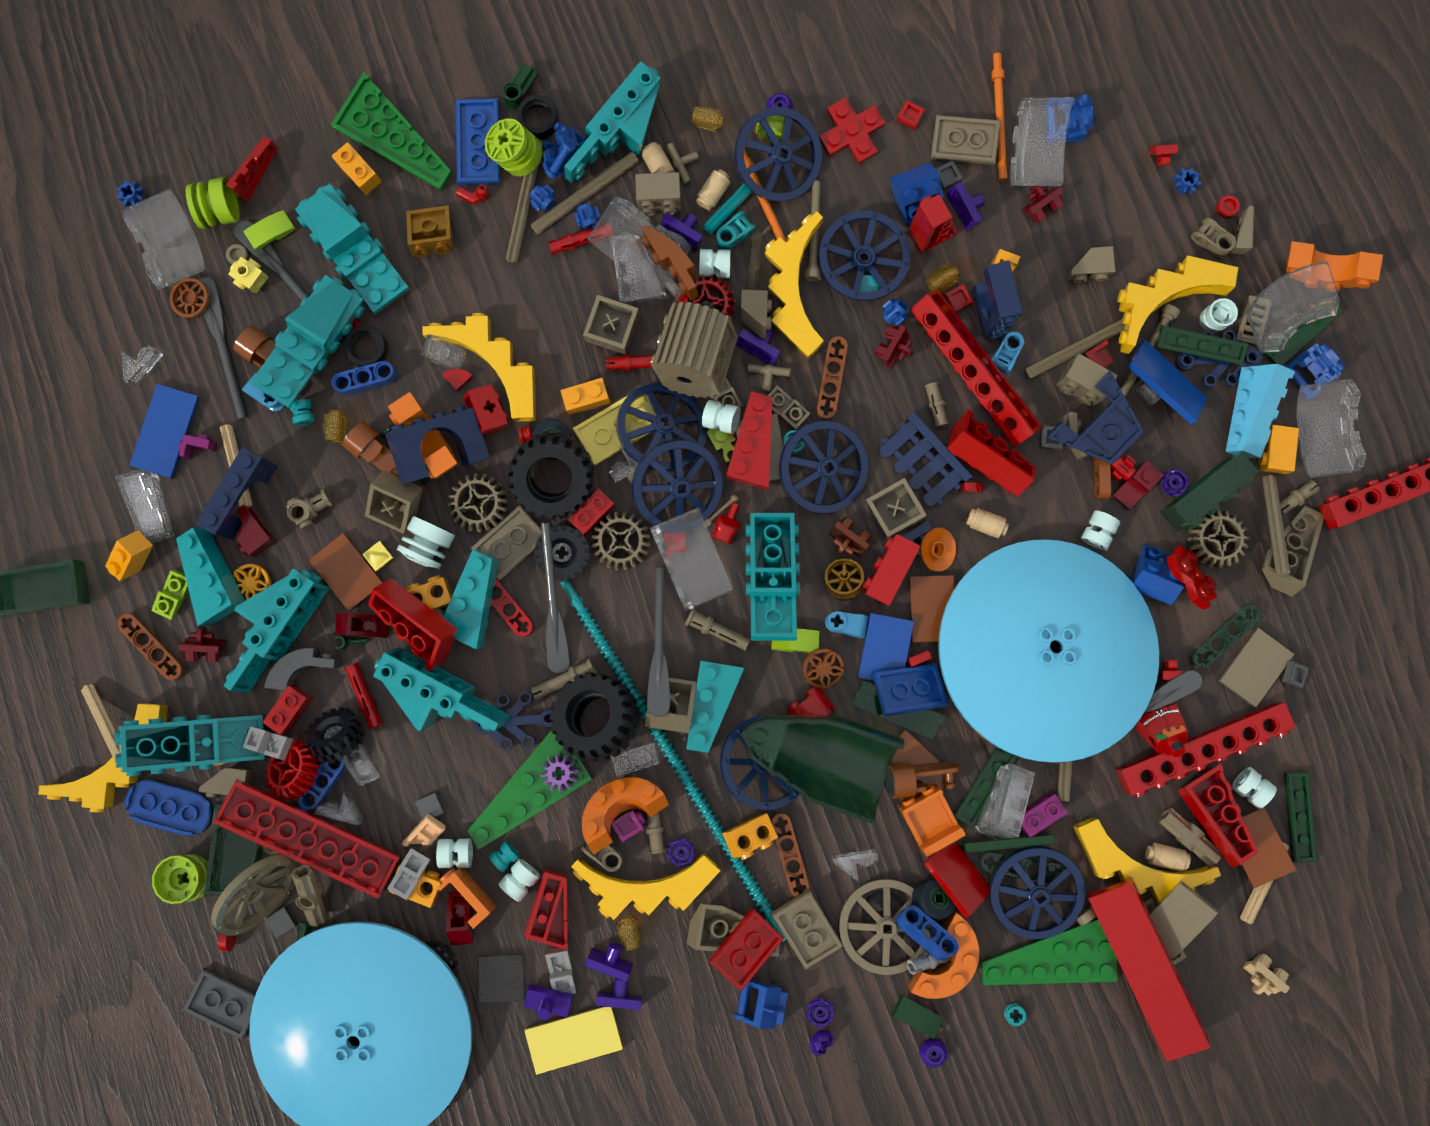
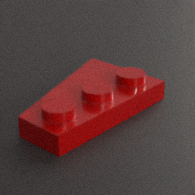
[226,137,278,203]

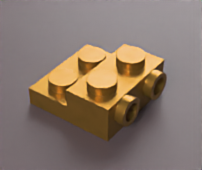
[406,205,454,258]

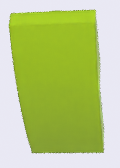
[243,210,296,251]
[151,569,189,620]
[771,629,820,653]

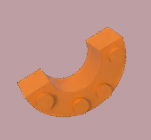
[1286,241,1383,291]
[388,392,459,479]
[582,777,669,854]
[908,910,979,999]

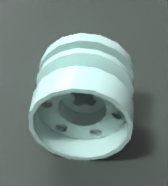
[396,516,455,569]

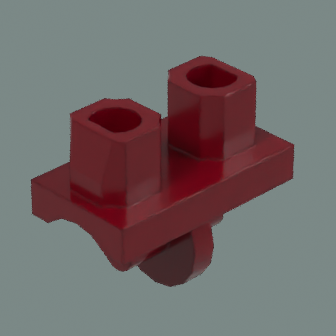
[1021,183,1064,223]
[874,325,914,369]
[178,626,226,663]

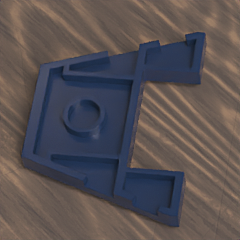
[1047,371,1144,464]

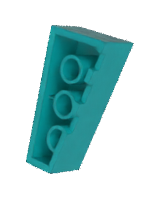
[443,550,500,649]

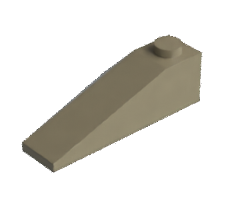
[1262,506,1324,597]
[687,903,780,957]

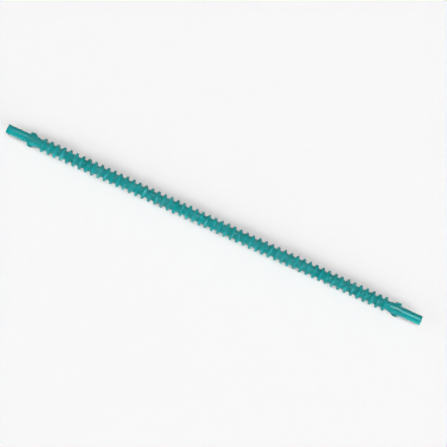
[560,579,786,942]

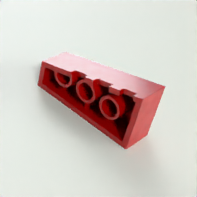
[908,194,957,255]

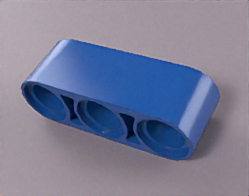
[332,361,398,396]
[298,755,349,810]
[896,905,959,961]

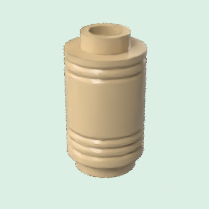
[642,142,675,173]
[696,169,731,211]
[966,507,1009,539]
[1145,842,1191,872]

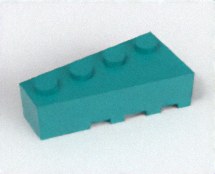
[176,527,245,626]
[686,661,744,753]

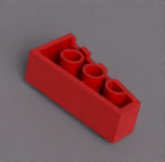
[726,391,773,491]
[947,409,1037,496]
[368,578,458,672]
[1177,764,1258,867]

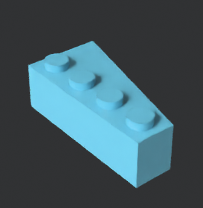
[1226,364,1295,458]

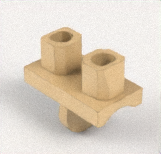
[1243,954,1290,995]

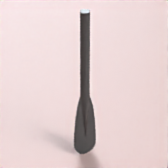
[234,221,309,301]
[196,277,247,420]
[541,522,570,673]
[647,568,670,717]
[1144,670,1202,713]

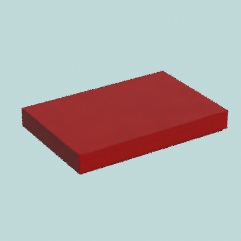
[924,841,990,918]
[708,908,784,991]

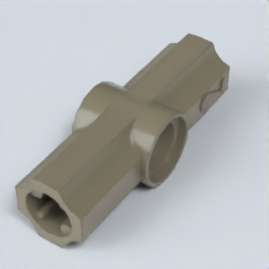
[1157,807,1222,867]
[291,865,328,927]

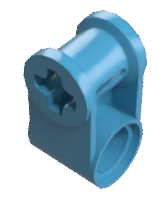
[991,332,1024,376]
[242,372,285,412]
[825,611,869,638]

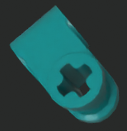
[716,211,757,250]

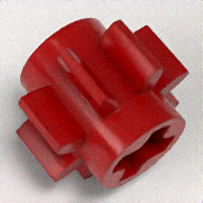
[1110,454,1137,481]

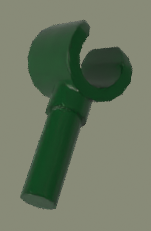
[334,636,367,649]

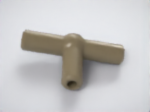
[666,143,699,184]
[747,364,791,392]

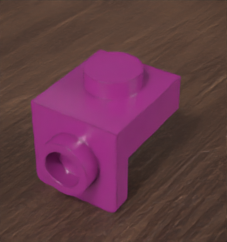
[179,434,217,460]
[612,809,646,842]

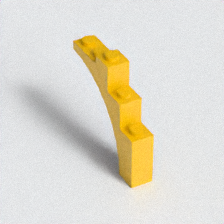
[765,211,824,359]
[1117,255,1238,354]
[423,313,536,422]
[38,703,168,812]
[1073,817,1221,905]
[571,853,720,920]

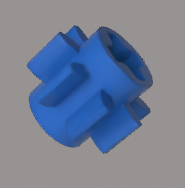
[1172,167,1201,195]
[116,181,146,209]
[529,184,556,212]
[574,203,602,230]
[882,298,909,326]

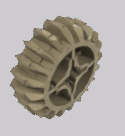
[448,473,508,533]
[1187,509,1250,569]
[591,512,651,571]

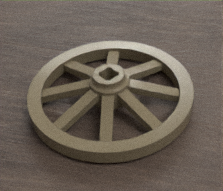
[211,855,298,936]
[839,878,930,975]

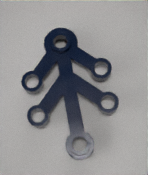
[1175,330,1262,388]
[472,691,554,751]

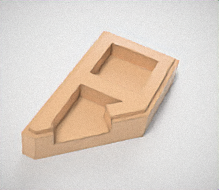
[402,814,446,846]

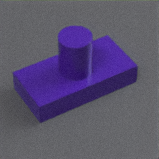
[947,182,985,231]
[660,213,703,253]
[736,329,780,366]
[585,943,633,982]
[596,978,643,1010]
[524,984,573,1020]

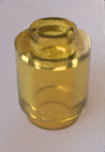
[691,105,724,132]
[926,263,960,292]
[323,410,346,443]
[616,915,642,951]

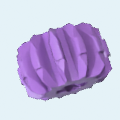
[540,754,579,792]

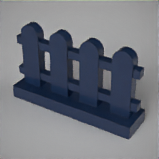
[880,411,972,506]

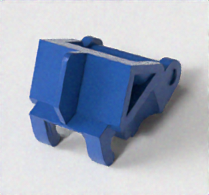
[1045,94,1097,143]
[542,122,586,179]
[1285,342,1346,400]
[734,978,790,1029]

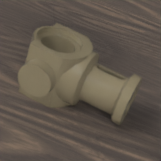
[286,489,334,530]

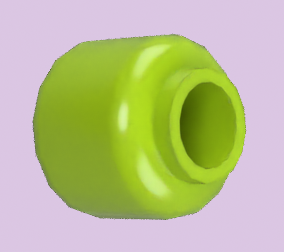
[756,116,785,142]

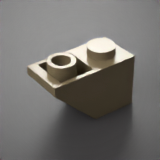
[1066,246,1115,283]
[741,290,772,339]
[199,766,254,798]

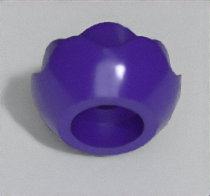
[766,93,793,109]
[1161,469,1189,496]
[667,838,695,867]
[806,998,834,1027]
[810,1029,835,1056]
[919,1039,948,1068]

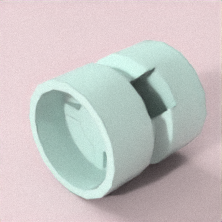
[699,249,731,278]
[1199,298,1238,333]
[702,400,741,434]
[1081,510,1121,551]
[1232,767,1277,809]
[436,838,473,868]
[499,859,541,902]

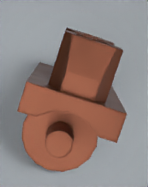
[829,517,871,557]

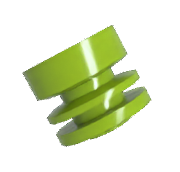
[485,118,542,177]
[186,176,240,229]
[152,854,213,904]

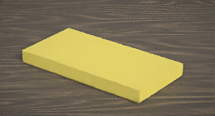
[573,384,666,466]
[524,1006,623,1075]

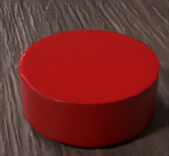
[1216,195,1240,218]
[218,934,236,952]

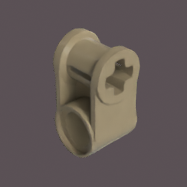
[1191,218,1236,258]
[581,844,624,872]

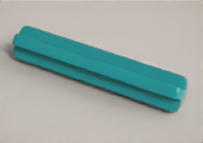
[703,183,752,235]

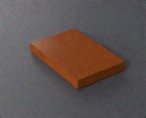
[309,533,383,611]
[909,575,954,643]
[875,729,945,795]
[1241,807,1297,888]

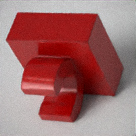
[1149,144,1178,166]
[1157,660,1184,680]

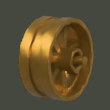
[824,558,864,601]

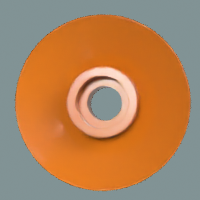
[921,528,956,571]

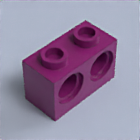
[1013,792,1067,838]

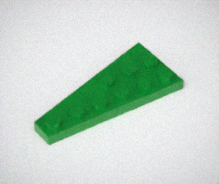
[331,72,452,191]
[467,731,593,850]
[981,919,1118,985]

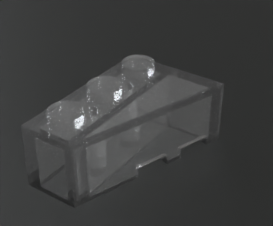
[610,233,669,305]
[115,469,175,543]
[974,763,1035,840]

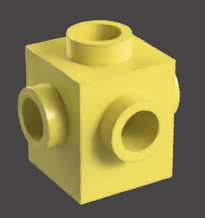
[229,257,269,294]

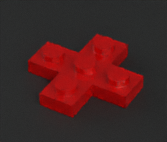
[819,97,885,164]
[1167,546,1217,610]

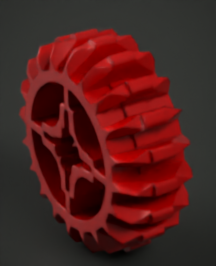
[678,275,735,320]
[264,740,321,800]

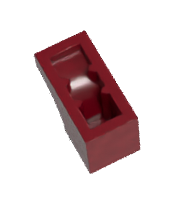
[1111,461,1163,511]
[236,505,276,557]
[335,612,388,638]
[446,891,474,946]

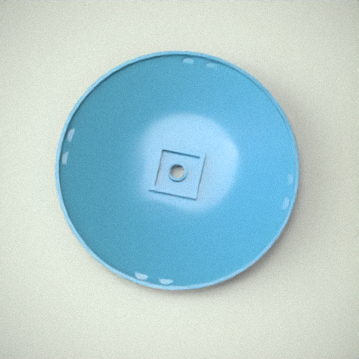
[938,539,1159,763]
[250,921,472,1126]

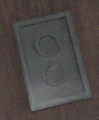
[182,968,256,1040]

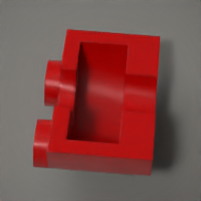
[786,686,836,735]

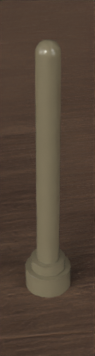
[804,180,822,282]
[1121,304,1181,397]

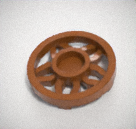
[170,278,210,319]
[802,648,844,689]

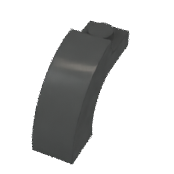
[264,648,340,690]

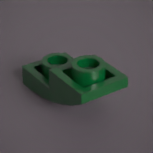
[892,995,944,1039]

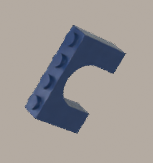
[972,261,1022,341]
[385,406,490,485]
[195,447,278,540]

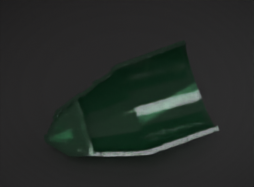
[741,714,904,825]

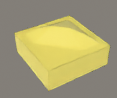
[362,541,394,572]

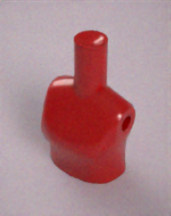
[711,503,741,545]

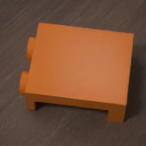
[897,784,966,857]
[437,868,497,929]

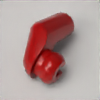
[456,185,489,204]

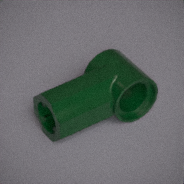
[502,64,538,110]

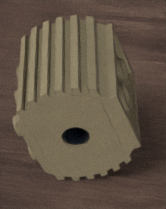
[651,301,738,398]

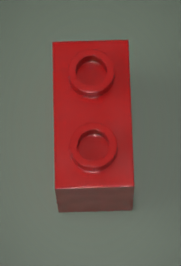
[463,384,508,436]
[568,488,616,537]
[262,685,314,735]

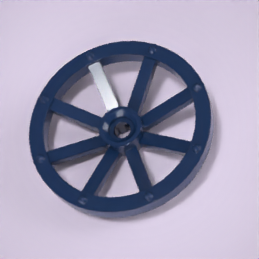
[734,107,822,202]
[819,210,910,302]
[616,383,707,472]
[779,421,868,513]
[632,439,723,531]
[720,716,811,810]
[989,846,1085,939]

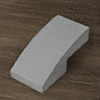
[242,726,293,761]
[387,848,430,900]
[545,947,576,994]

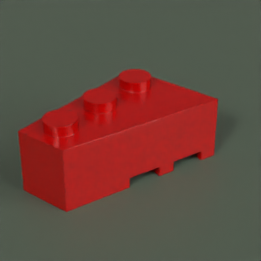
[863,534,921,606]
[524,867,568,950]

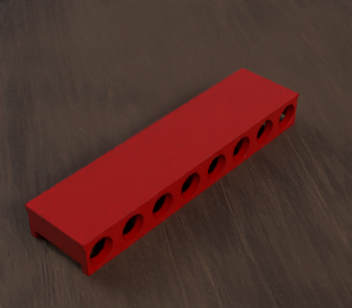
[213,779,400,899]
[1088,876,1210,1062]

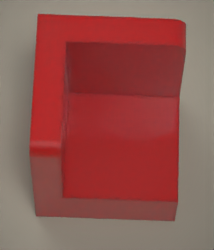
[1083,340,1114,368]

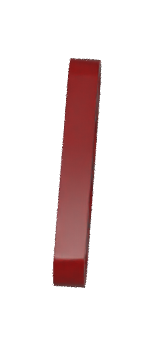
[492,578,534,637]

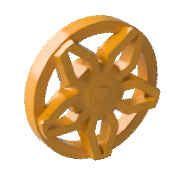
[233,564,271,601]

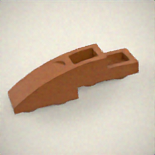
[641,226,698,301]

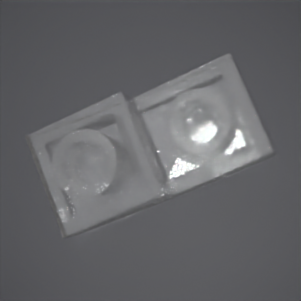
[610,742,661,777]

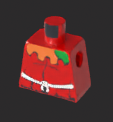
[1136,702,1188,757]

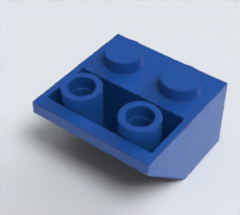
[889,162,945,226]
[1131,544,1184,605]

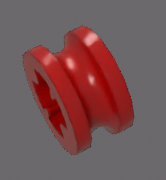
[518,425,532,444]

